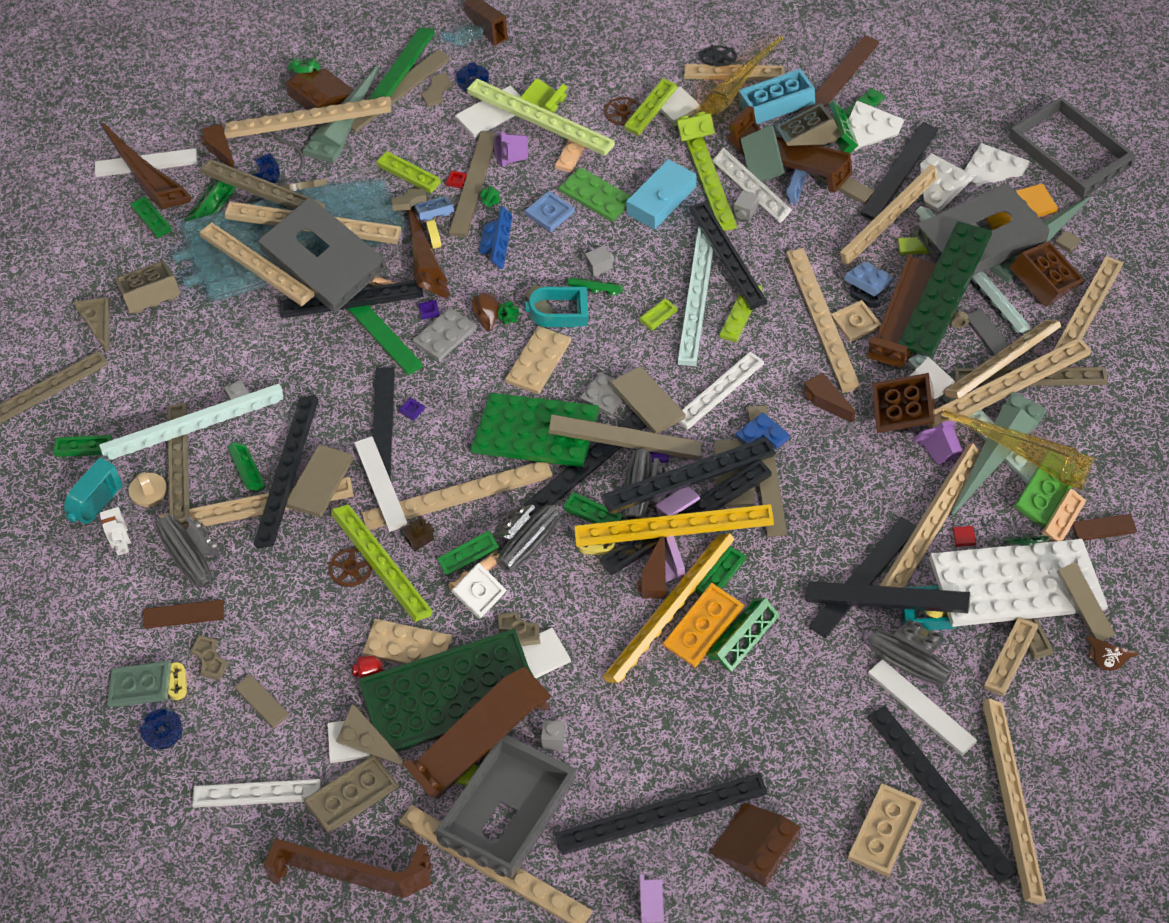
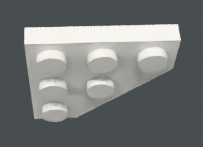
[849,101,904,150]
[964,143,1029,187]
[920,153,973,213]

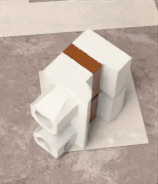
[100,507,131,555]

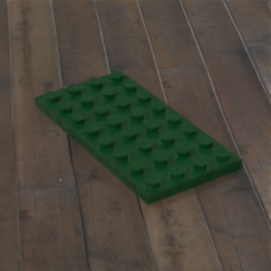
[358,628,531,752]

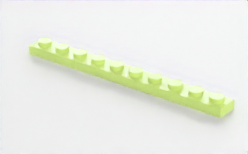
[467,79,615,156]

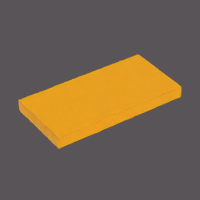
[985,183,1058,230]
[662,583,744,668]

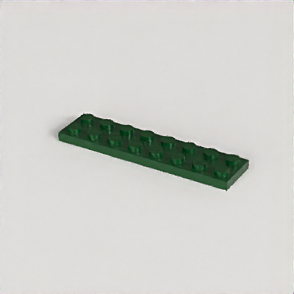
[898,221,992,359]

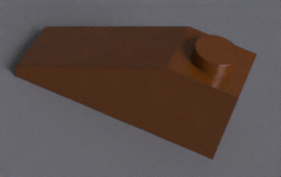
[200,124,235,168]
[803,373,856,422]
[638,537,666,599]

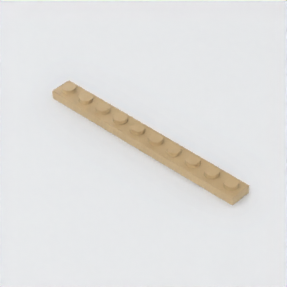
[225,97,391,139]
[225,201,401,244]
[786,248,860,393]
[927,338,1091,429]
[880,443,980,588]
[362,462,553,530]
[160,477,354,530]
[983,698,1046,904]
[399,805,592,923]

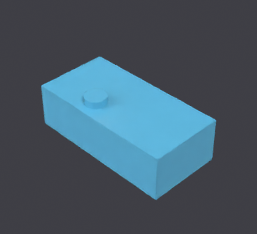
[739,68,815,124]
[626,159,696,229]

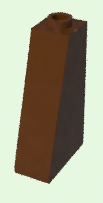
[463,0,508,46]

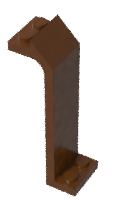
[726,106,853,193]
[866,254,936,368]
[403,667,552,799]
[263,838,433,898]

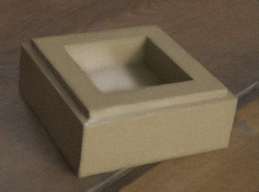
[1055,230,1081,253]

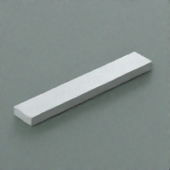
[95,148,197,177]
[713,148,792,223]
[678,351,764,430]
[354,437,408,532]
[868,659,977,756]
[192,779,321,808]

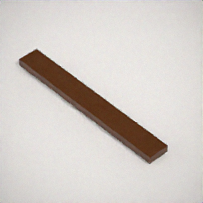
[796,35,879,116]

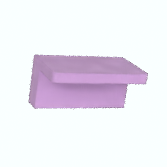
[655,487,700,517]
[652,536,685,582]
[640,874,664,923]

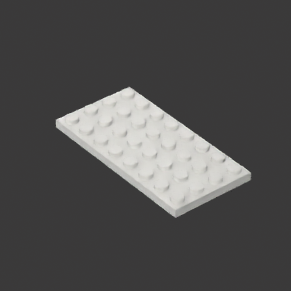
[929,539,1108,627]

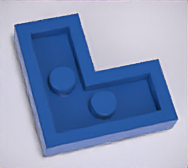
[735,412,790,450]

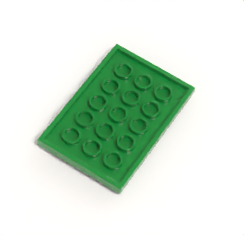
[471,393,599,467]

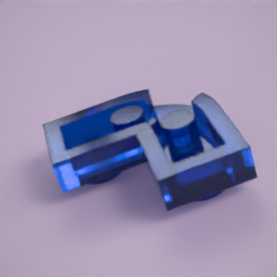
[252,153,280,183]

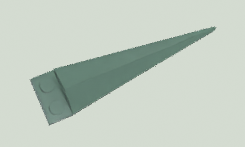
[303,64,379,163]
[989,196,1090,283]
[952,392,1047,516]

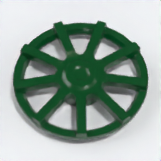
[1003,535,1049,546]

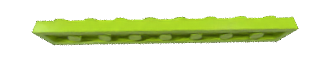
[685,137,737,231]
[331,504,433,622]

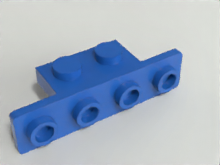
[479,206,513,269]

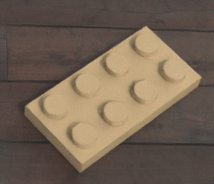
[505,326,571,394]
[363,619,452,664]
[848,784,922,877]

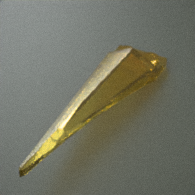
[695,35,784,114]
[942,410,1095,490]

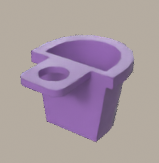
[493,131,528,167]
[913,421,963,465]

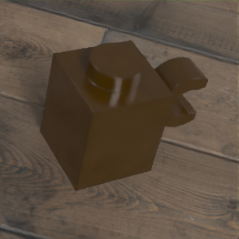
[402,516,434,552]

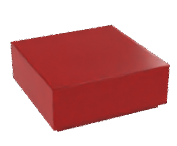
[446,171,467,189]
[953,526,976,547]

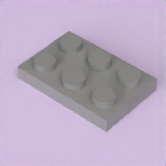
[413,307,477,362]

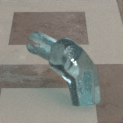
[442,25,483,47]

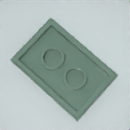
[741,125,785,183]
[107,661,171,707]

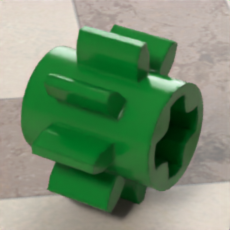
[479,185,501,207]
[498,302,520,325]

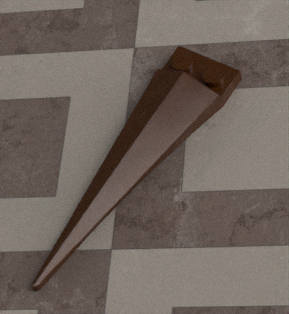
[102,123,192,210]
[406,207,450,299]

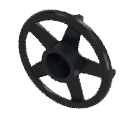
[700,44,737,67]

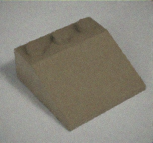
[776,103,841,146]
[114,260,181,314]

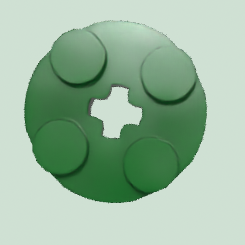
[287,57,320,73]

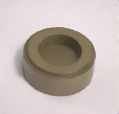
[950,312,969,328]

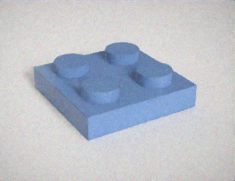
[525,191,575,232]
[413,196,454,221]
[844,261,894,296]

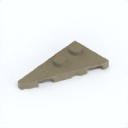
[74,297,110,351]
[336,705,404,767]

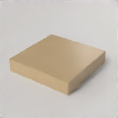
[831,300,881,342]

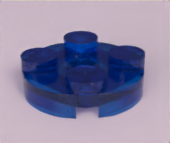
[456,62,489,91]
[140,709,183,750]

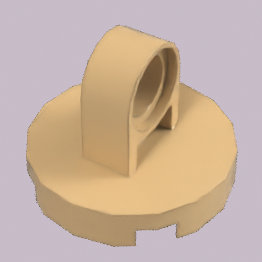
[128,471,168,508]

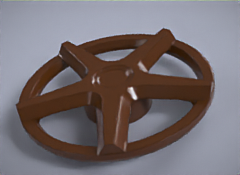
[605,97,640,125]
[329,548,373,587]

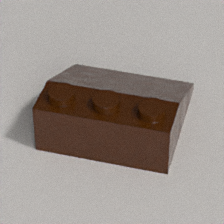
[285,68,354,110]
[1009,241,1085,307]
[872,373,935,433]
[710,803,801,887]

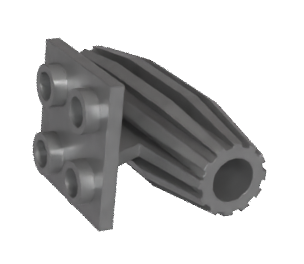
[623,449,669,520]
[492,504,560,573]
[155,514,220,588]
[868,620,953,687]

